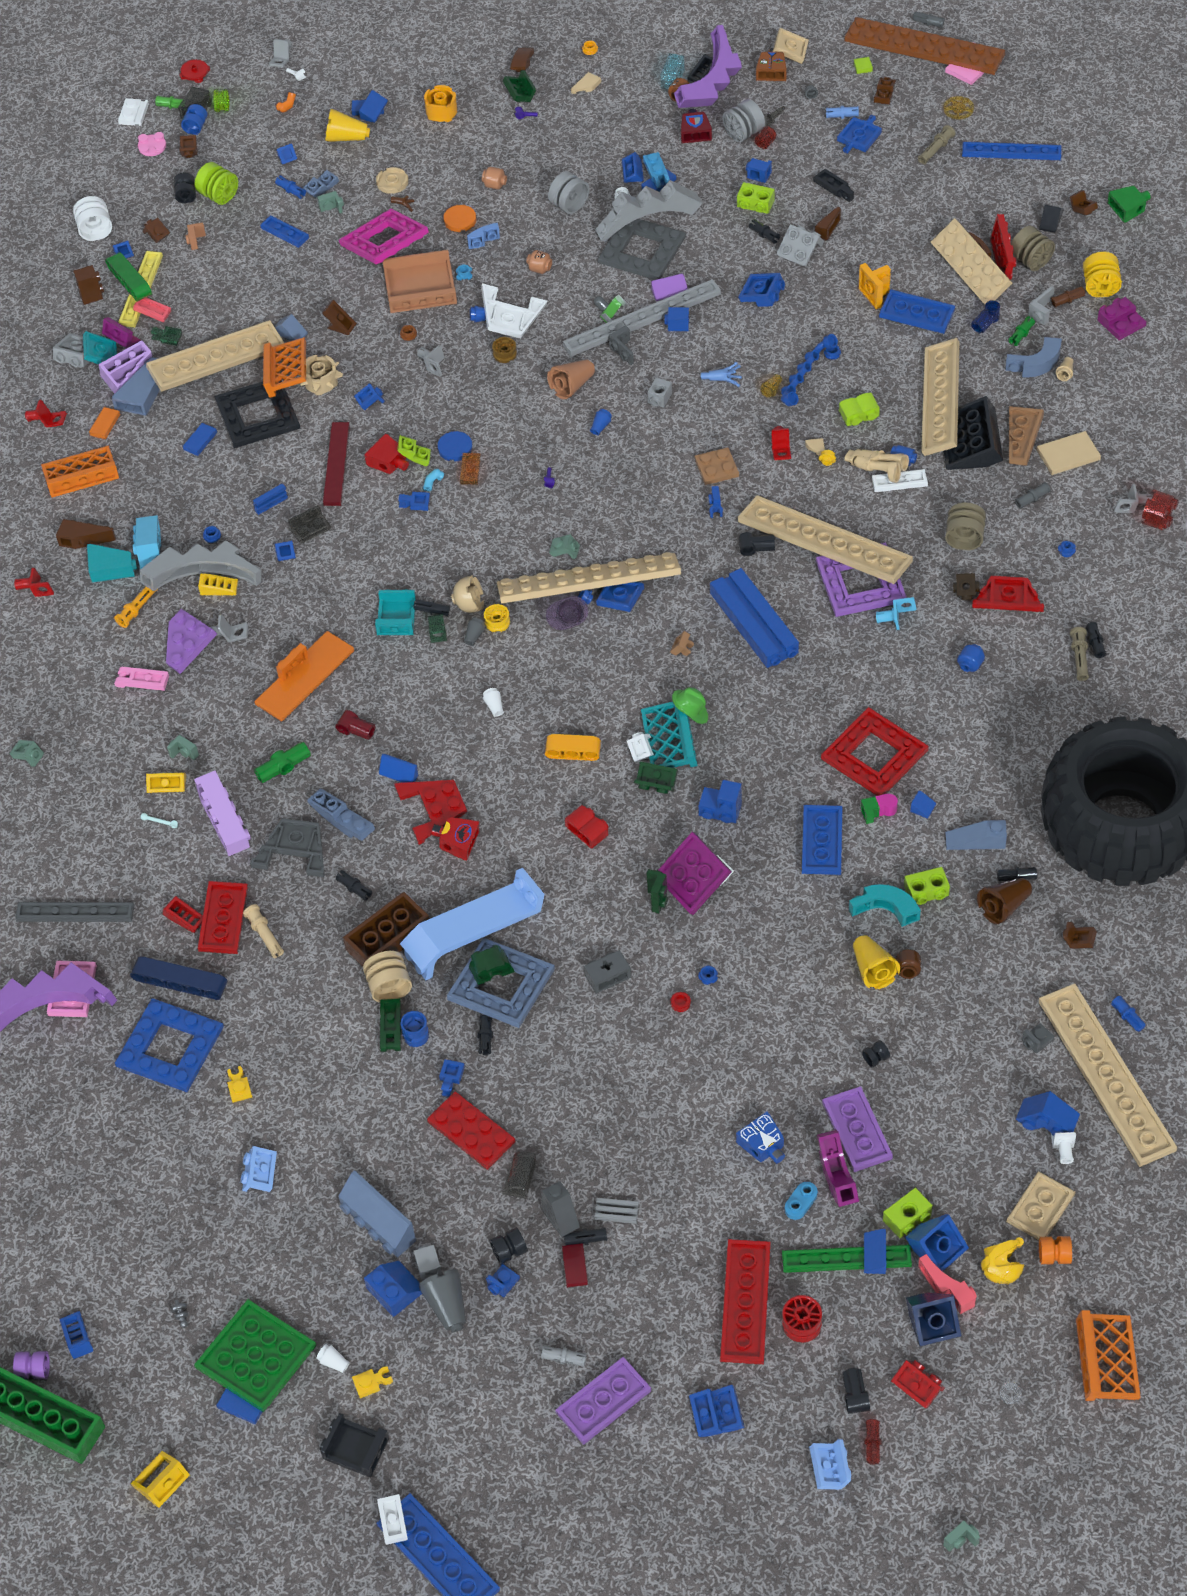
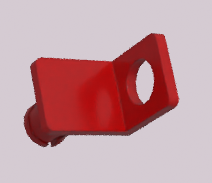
[25,400,67,427]
[771,426,791,460]
[14,568,54,597]

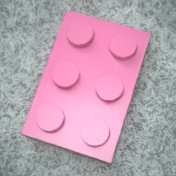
[47,961,97,1017]

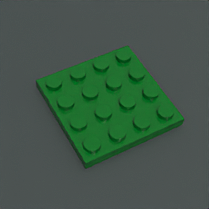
[194,1299,316,1413]

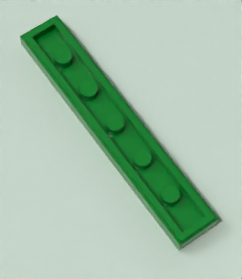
[782,1245,912,1273]

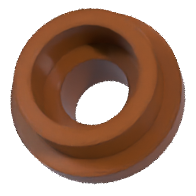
[400,325,417,341]

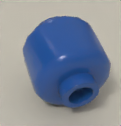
[957,644,985,672]

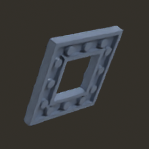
[447,938,555,1028]

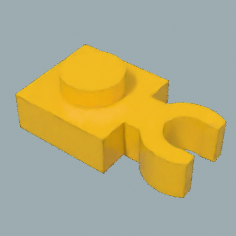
[227,1066,252,1103]
[352,1367,393,1398]

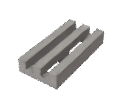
[594,1198,639,1224]

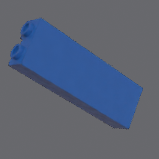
[710,568,799,668]

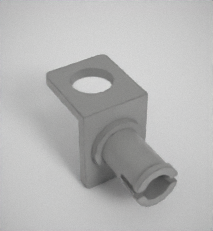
[269,39,292,68]
[417,345,444,377]
[1114,484,1154,513]
[210,614,248,642]

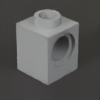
[648,378,672,408]
[414,1245,442,1281]

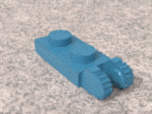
[643,152,670,188]

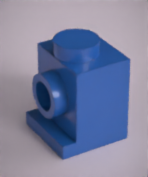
[745,158,772,183]

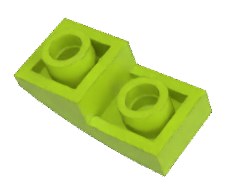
[397,435,431,466]

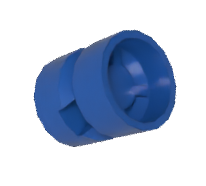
[181,104,208,135]
[401,1011,429,1047]

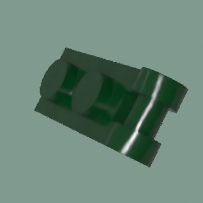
[380,998,401,1052]

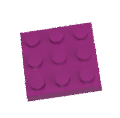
[658,832,732,915]

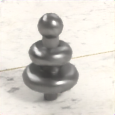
[170,1300,188,1328]

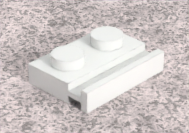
[118,98,149,126]

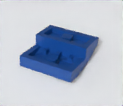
[689,1385,745,1437]

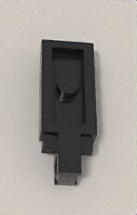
[813,169,854,202]

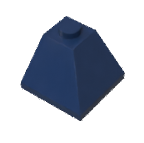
[906,1292,961,1346]

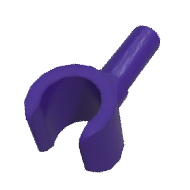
[514,107,538,119]
[544,467,555,488]

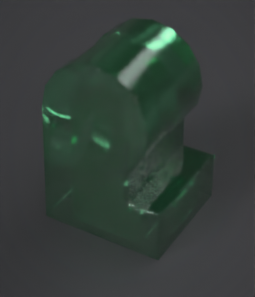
[428,614,447,643]

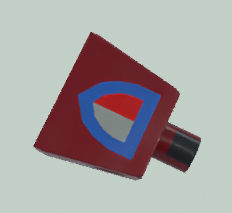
[681,109,712,144]

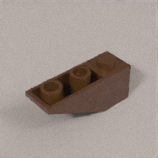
[56,519,116,549]

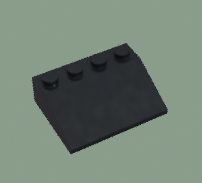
[944,396,1004,470]

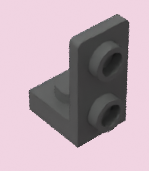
[609,325,634,365]

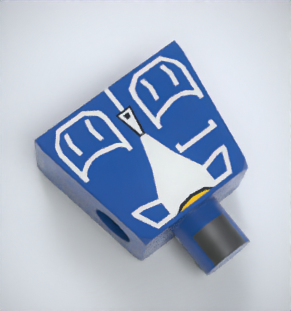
[736,1112,785,1164]

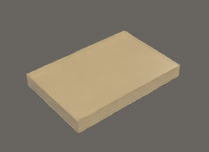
[1037,431,1101,475]
[1006,1171,1075,1240]

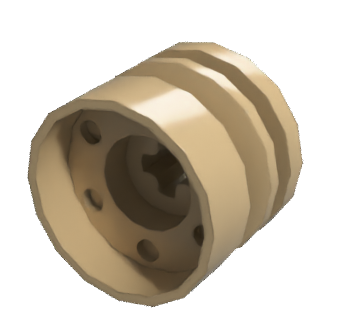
[363,951,412,1002]

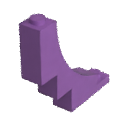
[0,962,117,1032]

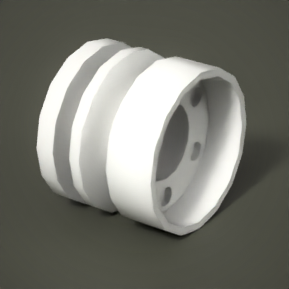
[73,196,112,241]

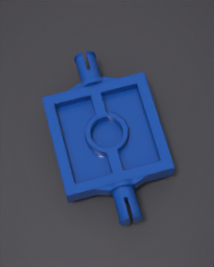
[837,115,882,154]

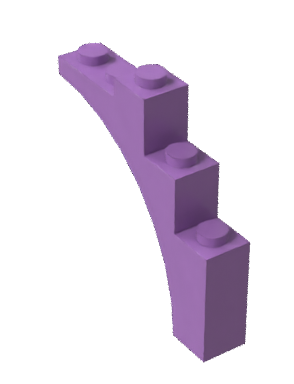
[674,25,742,108]

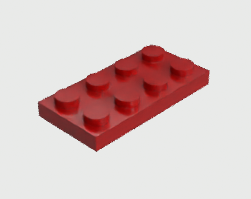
[990,214,1016,280]
[198,881,248,954]
[427,1091,516,1170]

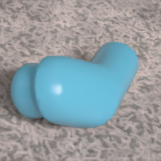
[423,469,444,491]

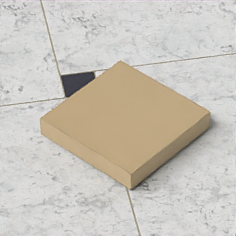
[773,28,809,64]

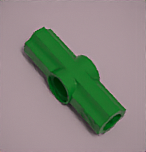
[254,742,311,783]

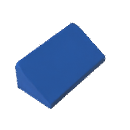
[359,90,388,123]
[622,152,644,183]
[379,754,419,783]
[864,1229,886,1274]

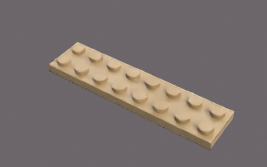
[146,320,284,392]
[922,338,960,456]

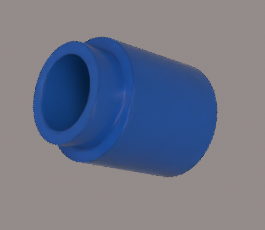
[890,445,917,466]

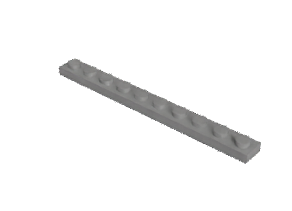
[563,279,721,357]

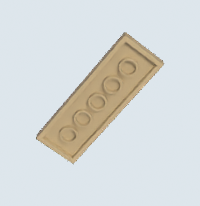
[931,218,1012,307]

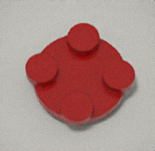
[180,59,210,83]

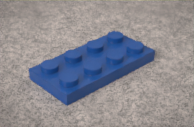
[879,289,955,334]
[802,805,842,875]

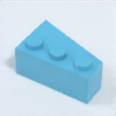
[133,515,162,569]

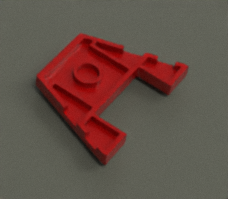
[394,780,467,845]

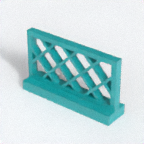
[641,702,698,768]

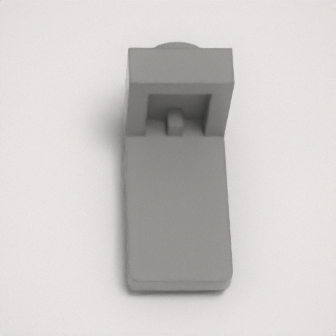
[1029,286,1055,325]

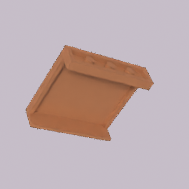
[383,250,457,313]

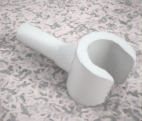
[286,68,306,81]

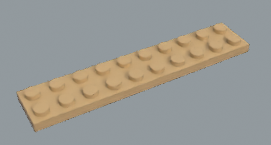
[738,495,913,584]
[497,552,681,604]
[1039,984,1177,1167]

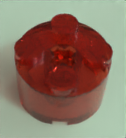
[1142,489,1179,531]

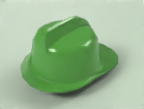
[672,687,708,724]

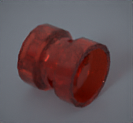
[755,126,777,149]

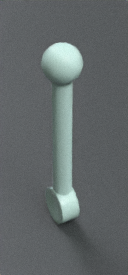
[140,813,178,828]

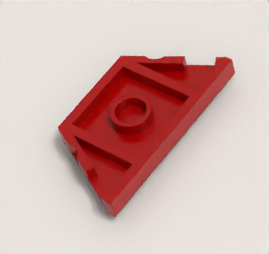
[972,576,1044,612]

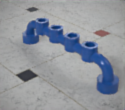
[781,334,838,407]

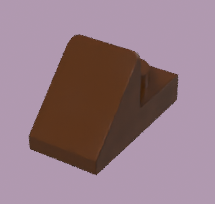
[322,300,357,335]

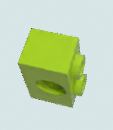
[883,1187,932,1239]

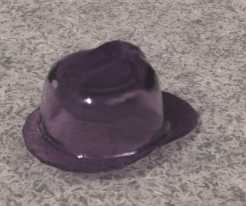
[546,596,588,630]

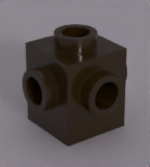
[953,573,980,600]

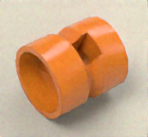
[1039,1236,1072,1265]

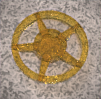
[943,96,974,120]

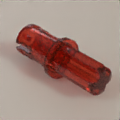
[864,1419,882,1465]

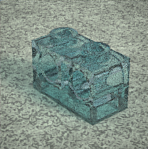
[660,53,685,90]

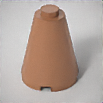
[547,360,595,399]

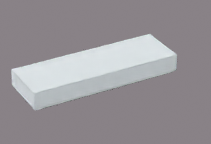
[872,469,928,492]

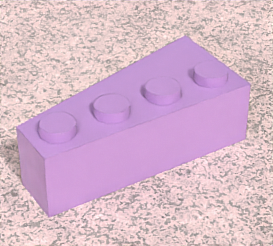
[194,771,251,856]

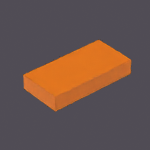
[89,407,120,440]

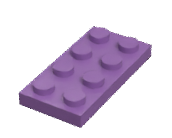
[822,1086,893,1172]
[555,1357,651,1445]

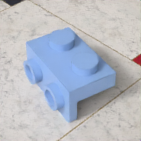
[809,1439,851,1490]

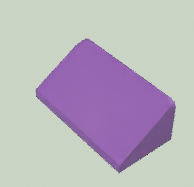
[651,274,688,301]

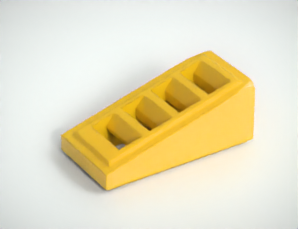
[198,574,238,595]

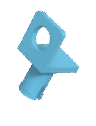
[876,597,916,630]

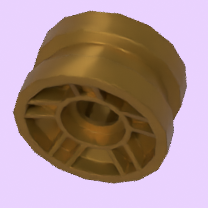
[492,337,517,363]

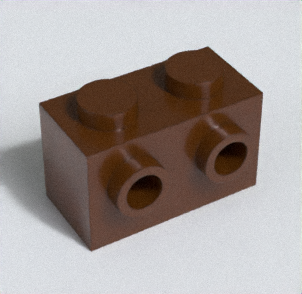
[73,265,104,305]

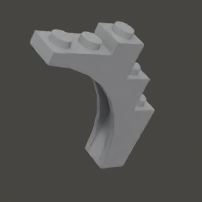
[595,180,703,242]
[139,540,262,591]

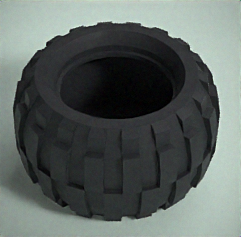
[1041,716,1187,886]

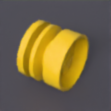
[1083,252,1122,297]

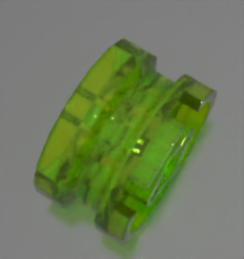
[213,89,229,112]

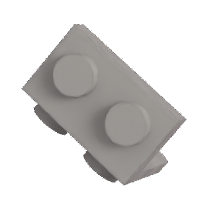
[777,224,824,266]

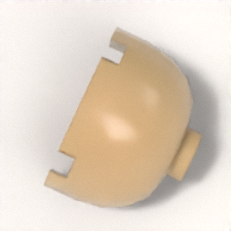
[451,575,484,613]

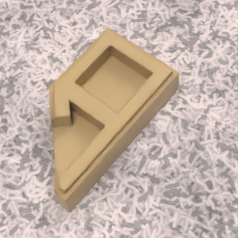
[571,72,601,94]

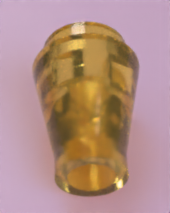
[761,374,782,398]

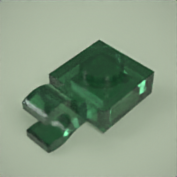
[150,326,182,346]

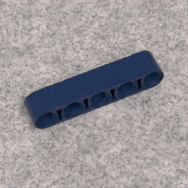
[130,957,228,1000]

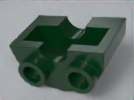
[469,945,515,985]

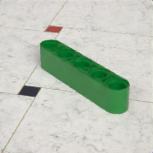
[105,252,152,302]

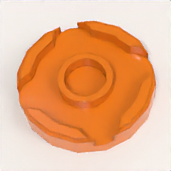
[444,205,476,232]

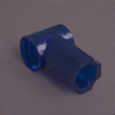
[971,300,1000,334]

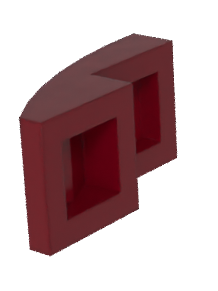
[562,1243,588,1288]

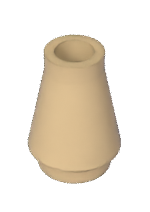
[1056,357,1074,381]

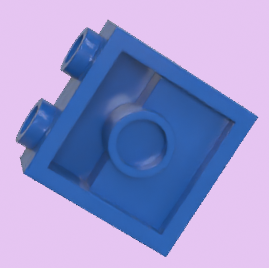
[738,273,785,307]

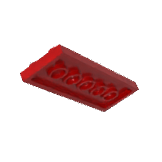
[720,1239,771,1365]

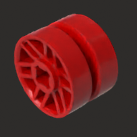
[782,1295,822,1343]

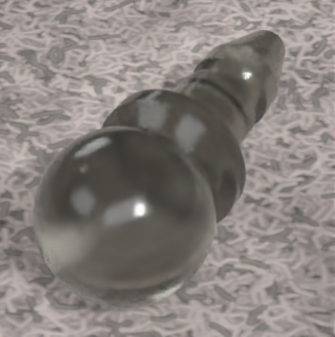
[764,106,785,128]

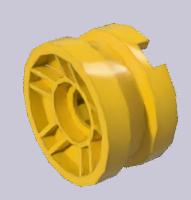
[484,604,510,632]

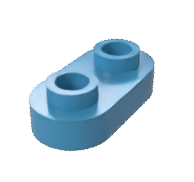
[785,1182,818,1220]

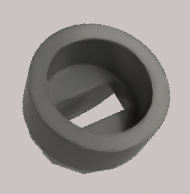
[804,85,818,99]

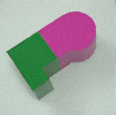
[860,794,898,824]

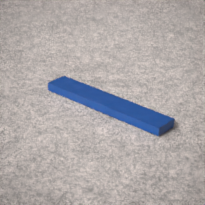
[962,142,1062,160]

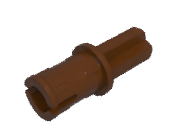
[1051,287,1085,308]

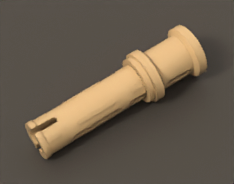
[243,904,284,958]

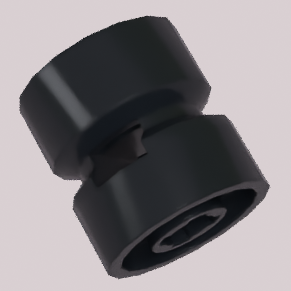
[174,172,196,204]
[489,1227,528,1265]

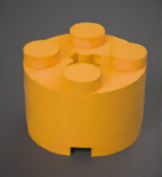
[424,85,458,122]

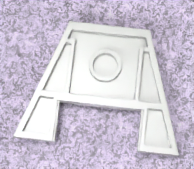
[481,283,547,339]

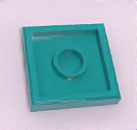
[83,331,117,364]

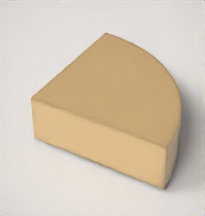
[805,438,825,455]

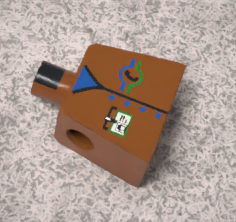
[756,48,787,81]

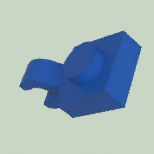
[708,486,723,518]
[398,492,430,511]
[439,1059,465,1097]

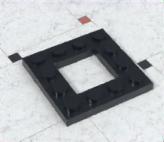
[214,380,301,448]

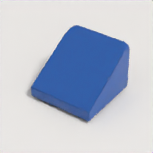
[113,241,134,259]
[275,541,296,561]
[910,790,936,819]

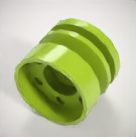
[194,162,239,205]

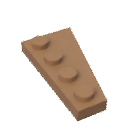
[1009,406,1044,466]

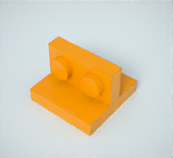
[859,263,891,310]

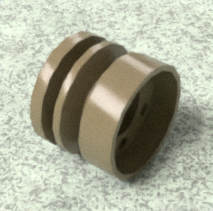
[1011,225,1055,271]
[945,502,986,550]

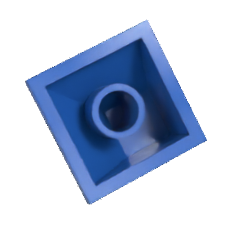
[905,1214,969,1272]

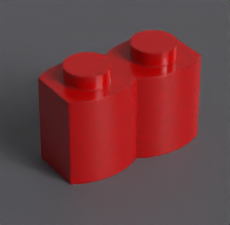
[565,805,609,849]

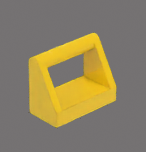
[131,1451,190,1508]

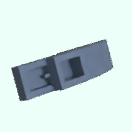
[307,788,375,841]

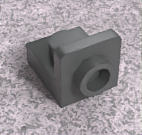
[1022,1023,1055,1054]

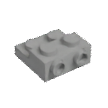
[53,333,90,367]

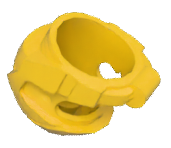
[981,1237,1025,1284]

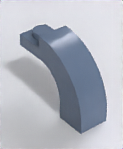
[1005,337,1062,377]

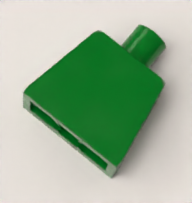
[1107,186,1151,223]

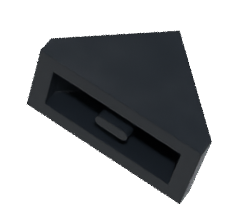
[1039,204,1064,233]

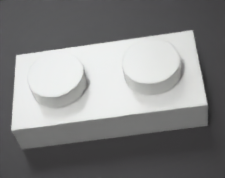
[377,1494,408,1545]

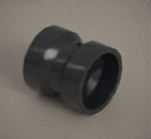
[862,1040,890,1068]

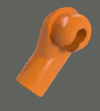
[276,92,296,113]

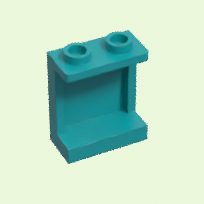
[375,589,416,635]

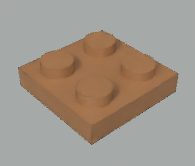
[695,447,739,485]

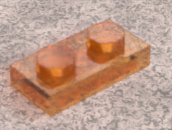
[460,453,481,485]

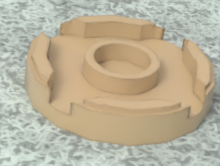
[376,167,409,193]

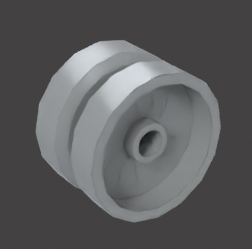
[548,171,589,214]

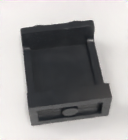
[320,1413,389,1478]

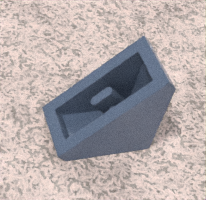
[274,314,308,341]

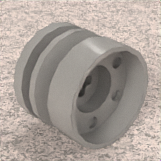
[722,99,765,143]

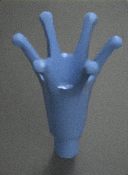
[701,362,742,387]

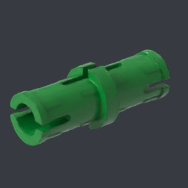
[1008,316,1035,346]

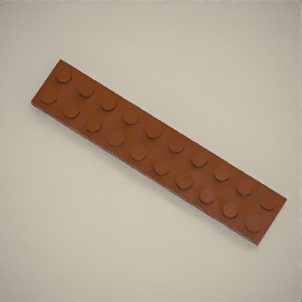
[845,17,1005,75]

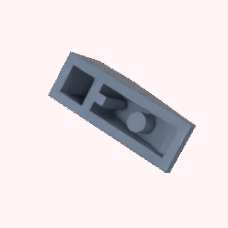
[945,820,1007,850]

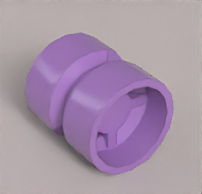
[13,1351,50,1380]

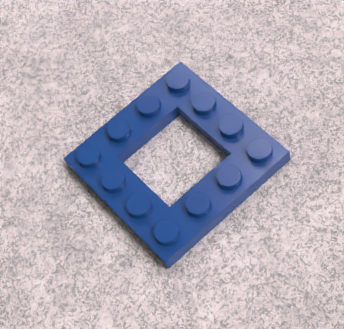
[115,998,224,1092]

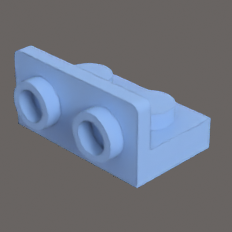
[240,1146,277,1192]

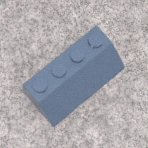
[339,1170,416,1258]

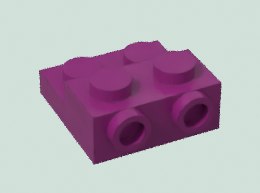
[1097,297,1147,340]

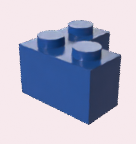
[699,780,742,823]
[1016,1091,1080,1136]

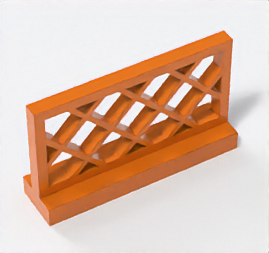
[263,337,306,398]
[41,445,119,498]
[1076,1310,1141,1401]

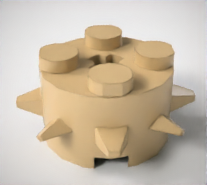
[299,355,343,395]

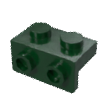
[503,70,536,102]
[634,761,678,794]
[647,869,668,914]

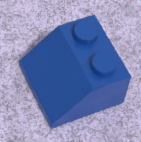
[364,1261,422,1317]

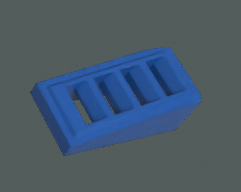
[60,1311,93,1359]

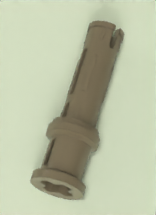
[918,125,956,165]
[1070,627,1089,681]

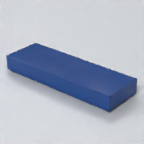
[260,215,309,248]

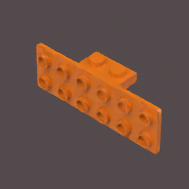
[255,631,354,721]

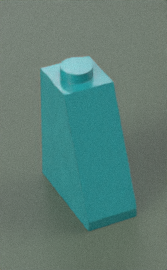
[87,544,137,583]

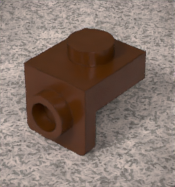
[179,135,198,158]
[1070,190,1098,215]
[143,217,170,243]
[1063,922,1097,949]

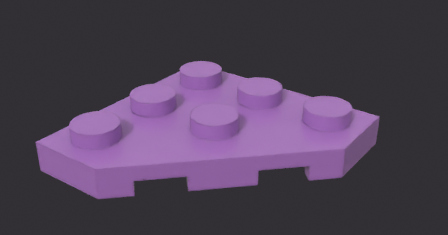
[166,609,217,674]

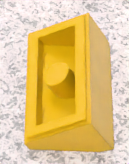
[146,773,186,793]

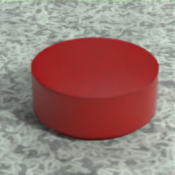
[670,992,691,1012]

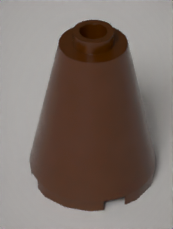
[977,878,1032,924]

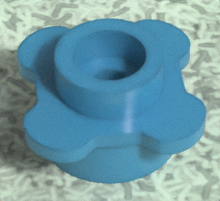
[456,264,473,280]

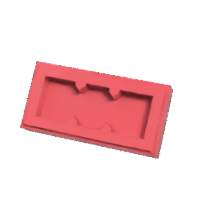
[133,298,171,323]

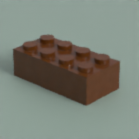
[343,892,429,967]

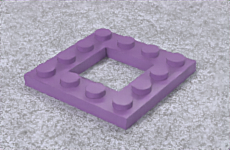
[816,543,907,617]

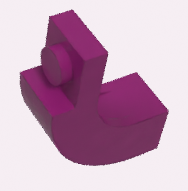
[817,1130,859,1207]

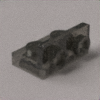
[288,505,331,544]

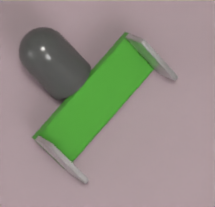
[594,295,627,323]

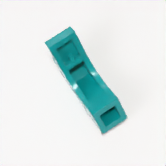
[849,884,921,927]

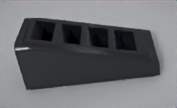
[687,54,713,82]

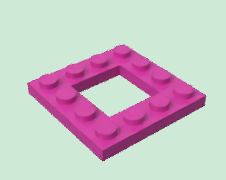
[339,209,429,264]

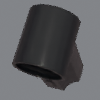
[739,532,775,556]
[842,1368,870,1414]

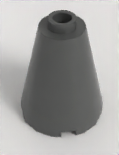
[419,1269,466,1333]

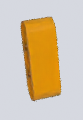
[545,734,601,761]

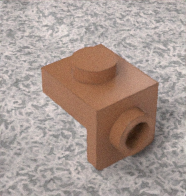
[185,223,206,250]

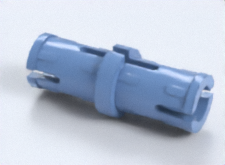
[826,106,859,119]

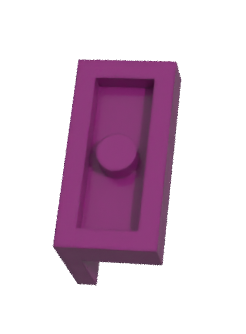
[102,317,141,348]

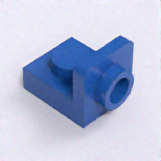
[354,383,385,410]
[486,1264,520,1297]

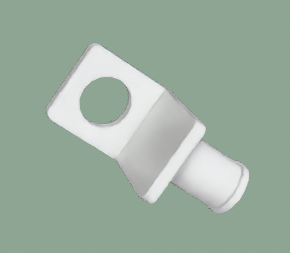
[1051,1132,1076,1164]

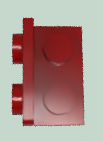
[891,1360,945,1409]

